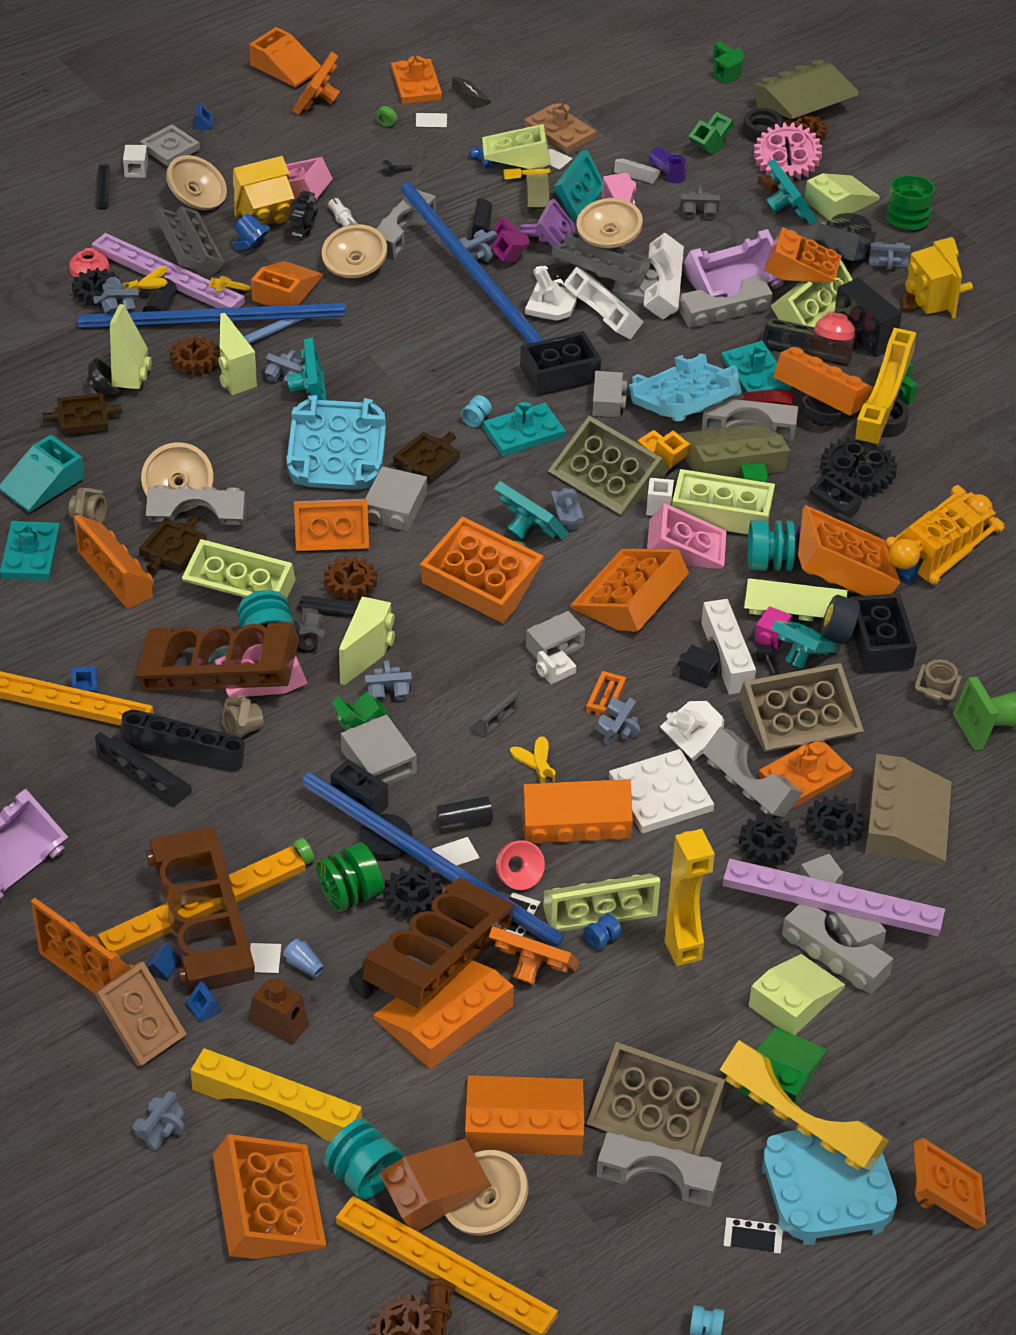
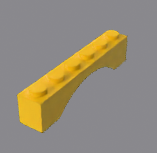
[855,328,916,444]
[664,829,715,967]
[720,1040,890,1171]
[190,1048,362,1142]

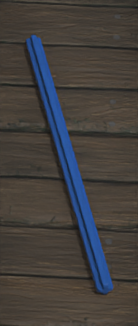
[401,182,543,344]
[77,303,346,328]
[302,772,564,948]

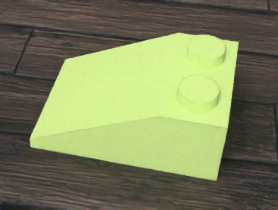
[482,124,551,169]
[804,173,880,220]
[110,304,152,389]
[218,313,257,395]
[339,597,395,685]
[749,954,845,1035]

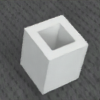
[123,145,148,178]
[646,478,674,516]

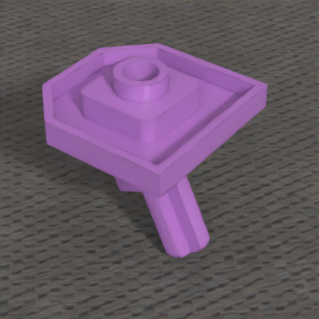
[520,199,575,247]

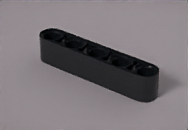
[121,709,245,771]

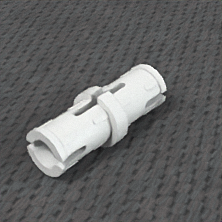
[328,198,358,227]

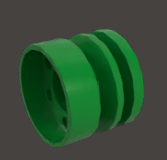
[886,175,935,230]
[316,842,384,912]

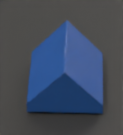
[194,102,213,130]
[70,666,98,692]
[146,943,180,981]
[186,981,222,1022]

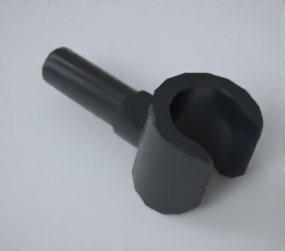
[381,160,412,177]
[756,645,778,676]

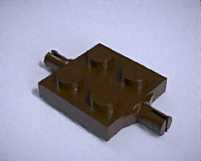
[42,393,123,436]
[393,431,460,483]
[139,515,207,574]

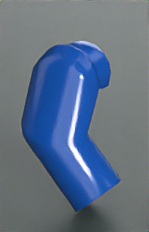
[469,146,494,169]

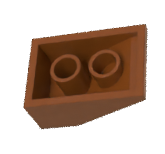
[379,1138,492,1232]

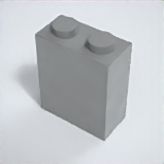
[365,466,427,532]
[341,715,417,784]

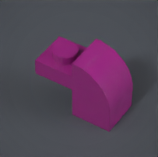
[491,217,529,262]

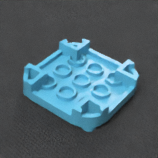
[629,353,741,421]
[286,395,386,490]
[762,1122,897,1245]

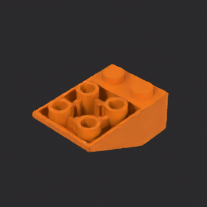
[249,27,321,88]
[764,227,841,282]
[251,261,323,306]

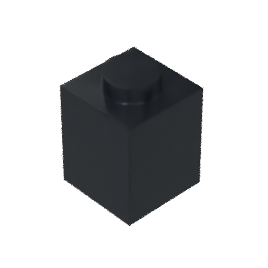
[677,645,719,689]

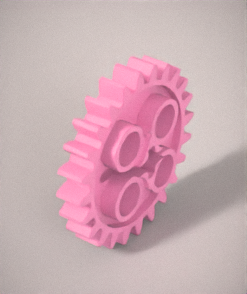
[754,123,822,182]

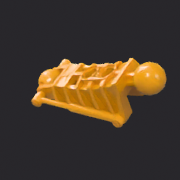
[886,485,1005,585]

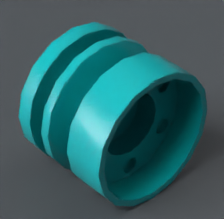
[748,520,797,571]
[237,590,296,629]
[323,1119,404,1200]

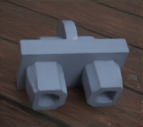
[459,230,497,262]
[868,241,910,270]
[93,277,139,314]
[264,350,303,387]
[551,488,584,531]
[365,660,412,702]
[594,697,640,746]
[132,1091,185,1151]

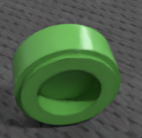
[375,106,397,127]
[293,837,315,865]

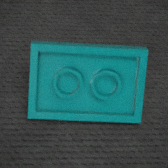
[554,150,603,222]
[766,158,817,225]
[287,338,327,400]
[721,341,791,393]
[482,402,566,457]
[494,481,568,541]
[0,521,61,581]
[771,620,842,668]

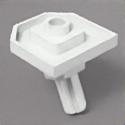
[525,266,577,321]
[660,701,724,761]

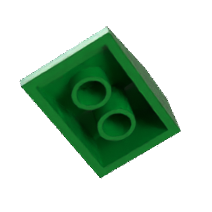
[740,1027,828,1107]

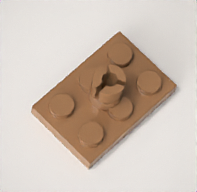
[524,103,597,154]
[94,962,187,1066]

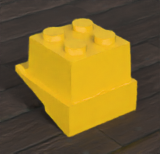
[233,156,294,225]
[905,237,973,319]

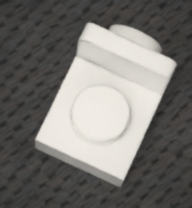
[536,650,576,684]

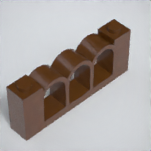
[135,622,299,692]
[146,826,255,994]
[362,877,514,1009]

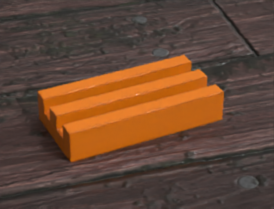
[586,671,626,718]

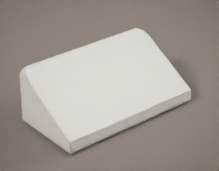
[614,159,661,184]

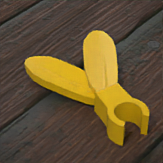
[504,168,551,179]
[123,266,168,292]
[208,276,251,291]
[510,736,555,783]

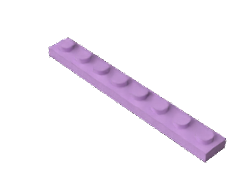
[92,233,245,309]
[723,859,945,937]

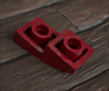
[744,390,793,406]

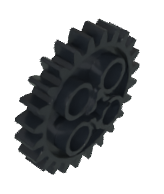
[820,437,897,496]

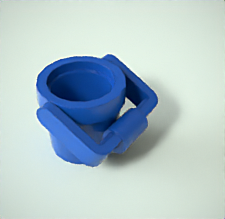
[232,213,271,250]

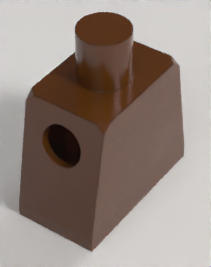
[249,979,309,1045]

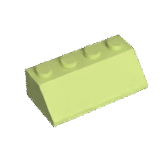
[771,260,853,327]
[672,469,775,534]
[182,539,295,599]
[744,578,847,621]
[543,874,660,932]

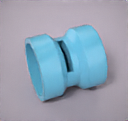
[461,395,492,427]
[690,1305,724,1335]

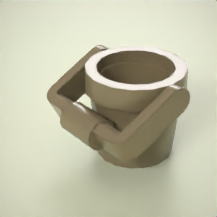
[69,488,107,524]
[915,659,962,702]
[221,695,264,738]

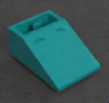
[0,435,85,513]

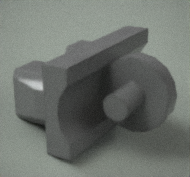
[680,185,720,220]
[294,607,325,651]

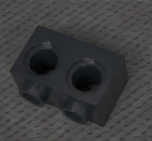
[330,759,388,815]

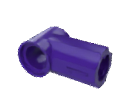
[649,146,685,183]

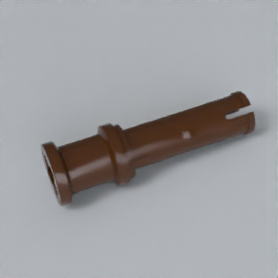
[427,1279,455,1335]

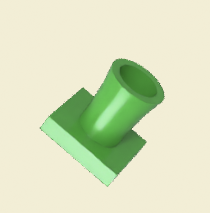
[953,677,1016,750]

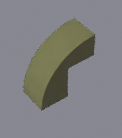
[526,174,549,212]

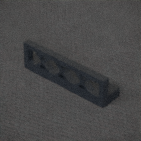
[762,318,857,365]
[95,732,192,808]

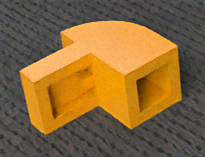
[637,430,690,469]

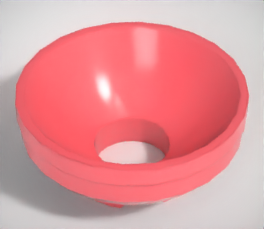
[69,248,109,277]
[814,312,855,340]
[496,840,545,890]

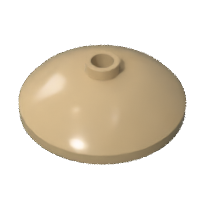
[166,155,227,210]
[577,198,643,248]
[322,224,387,278]
[141,442,214,512]
[446,1150,528,1236]

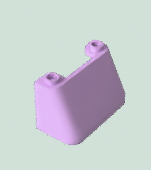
[682,229,784,298]
[0,789,68,900]

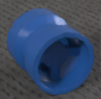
[583,913,622,950]

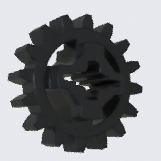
[289,190,318,239]
[72,268,119,306]
[805,795,864,847]
[739,814,798,867]
[383,866,442,919]

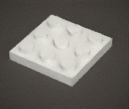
[609,749,714,833]

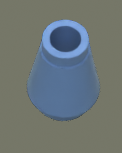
[283,939,325,979]

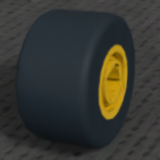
[821,594,860,644]

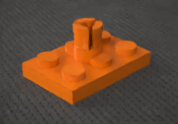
[292,52,340,115]
[391,56,442,104]
[294,499,369,551]
[758,741,853,809]
[489,926,580,985]
[914,1138,986,1229]

